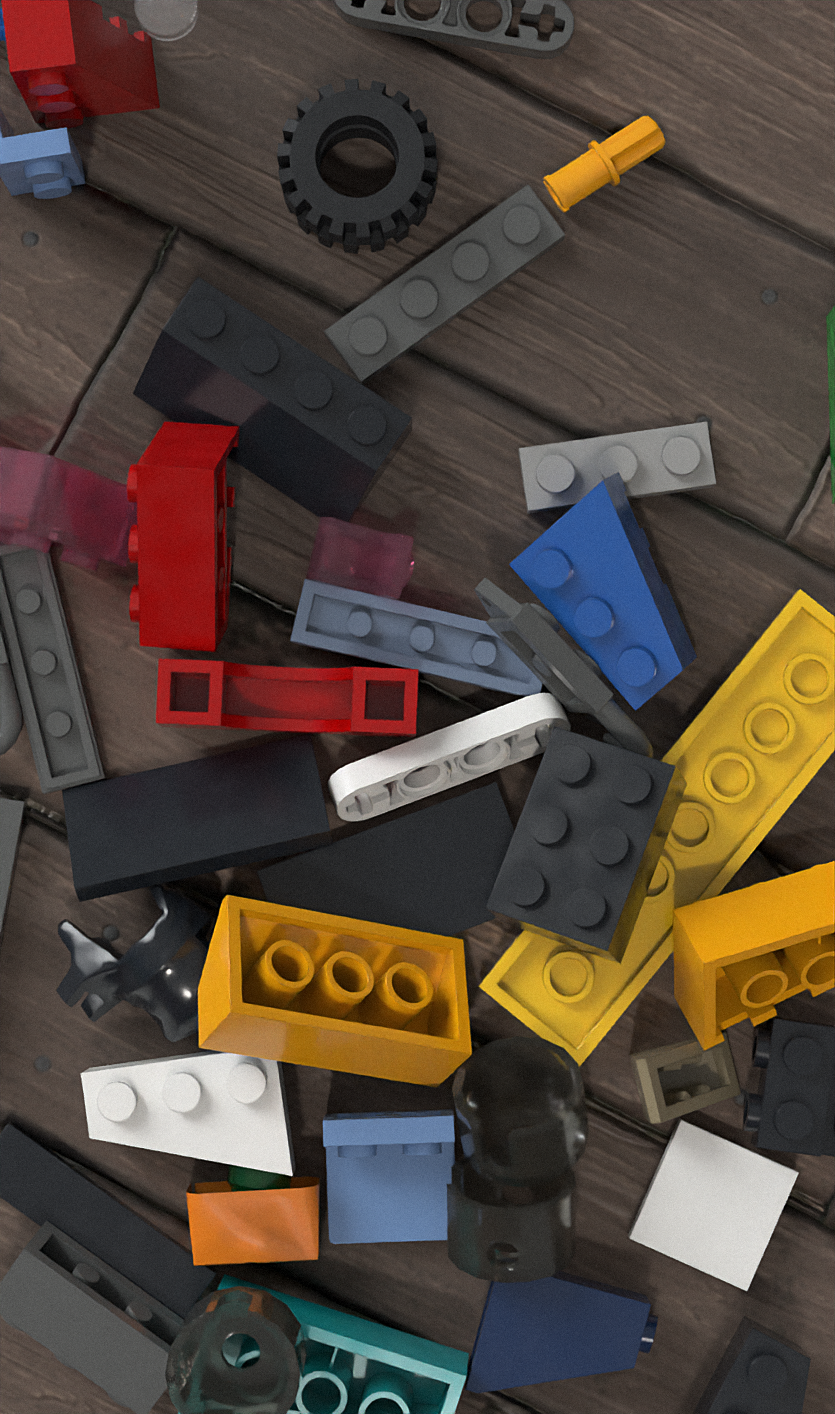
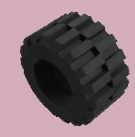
[277,79,438,254]

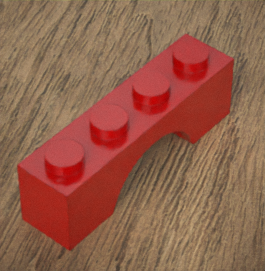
[156,658,419,738]

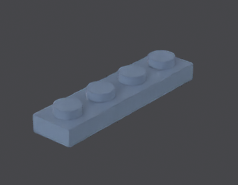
[290,579,543,697]

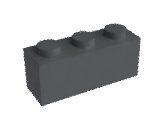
[0,1221,203,1414]

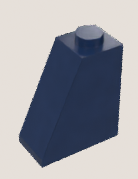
[465,1254,658,1393]

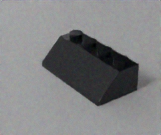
[133,277,412,534]

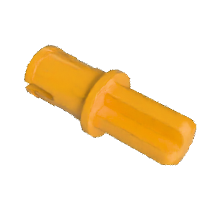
[543,116,666,213]

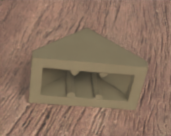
[629,1032,741,1124]

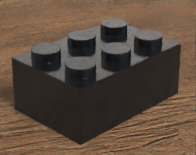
[486,726,687,964]

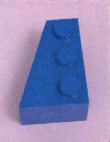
[509,472,697,711]

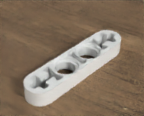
[328,693,571,821]

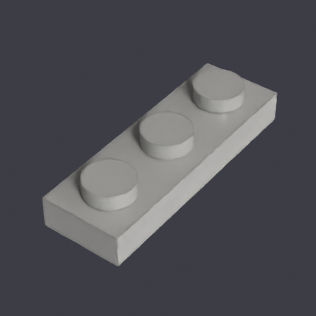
[518,422,716,514]

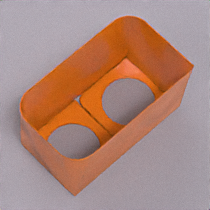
[186,1177,320,1266]

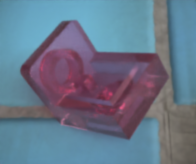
[306,517,414,599]

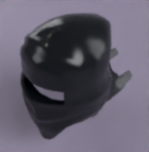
[56,883,213,1042]

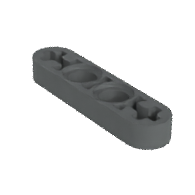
[333,0,574,59]

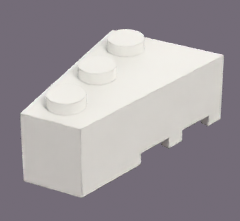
[81,1050,296,1176]

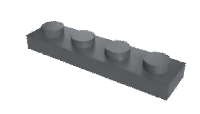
[324,184,565,385]

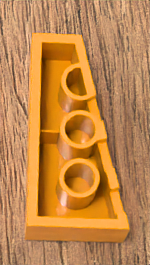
[673,861,835,1051]

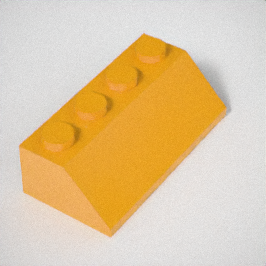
[198,895,472,1088]

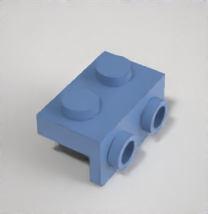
[0,108,86,199]

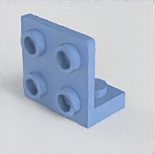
[323,1109,457,1244]

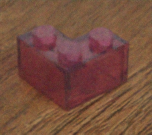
[0,447,137,572]

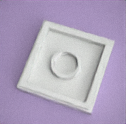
[628,1118,799,1291]

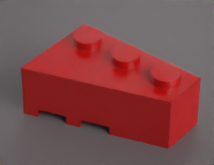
[1,0,160,129]
[127,421,239,652]

